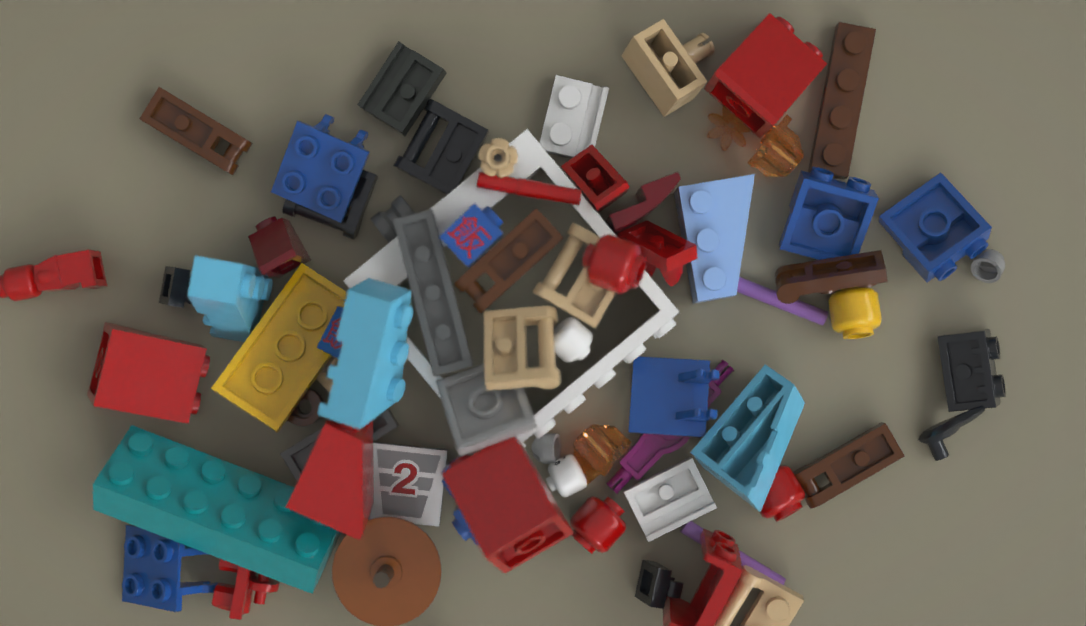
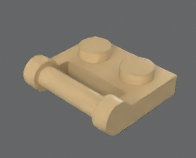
[532,223,615,328]
[484,306,560,391]
[714,565,804,626]

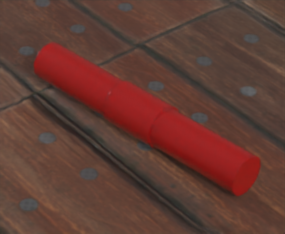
[477,172,582,205]

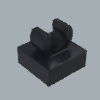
[159,266,192,308]
[635,560,684,609]

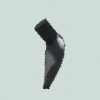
[918,406,985,461]

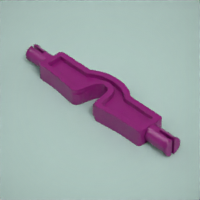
[606,359,734,494]

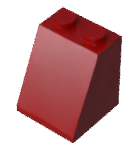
[704,13,827,138]
[87,322,210,424]
[286,419,374,540]
[441,436,574,574]

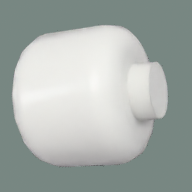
[554,317,592,362]
[546,454,588,497]

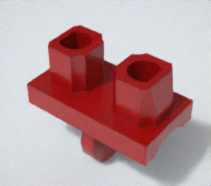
[212,559,280,620]

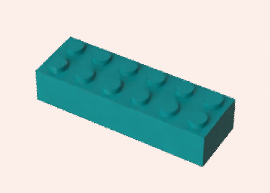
[93,425,341,594]

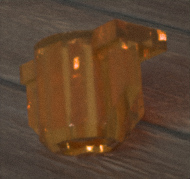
[747,114,804,177]
[573,424,632,485]

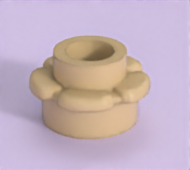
[478,138,518,178]

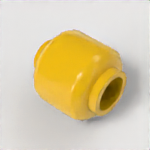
[828,287,882,339]

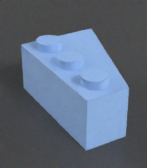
[674,174,755,304]

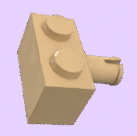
[621,19,715,117]

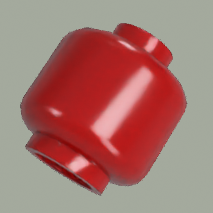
[582,235,647,294]
[759,465,805,522]
[570,496,626,554]

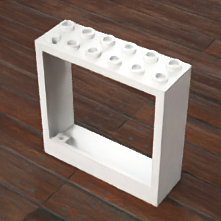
[344,129,680,450]

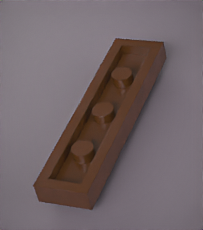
[808,22,876,179]

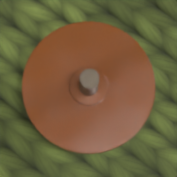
[332,516,442,626]

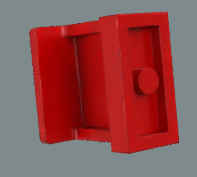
[663,529,743,626]

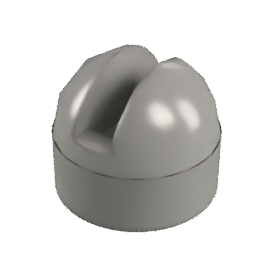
[971,249,1005,283]
[532,433,561,464]

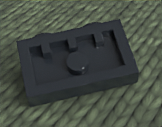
[938,329,1006,412]

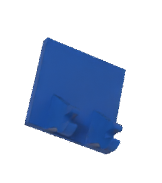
[271,114,370,223]
[628,357,720,438]
[122,525,218,612]

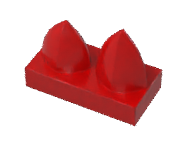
[617,220,697,287]

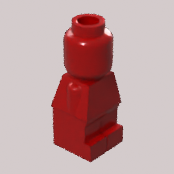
[0,249,107,301]

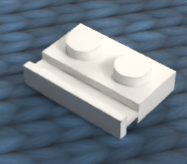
[540,75,609,159]
[623,457,717,542]

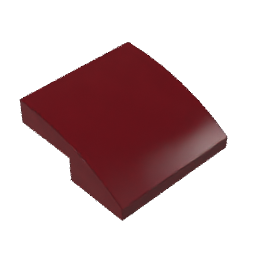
[606,172,681,234]

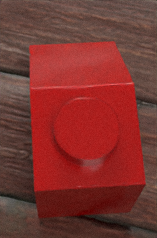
[561,144,630,213]

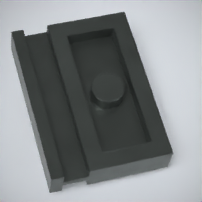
[357,41,446,136]

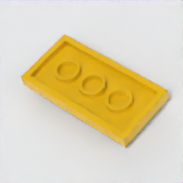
[211,263,347,433]

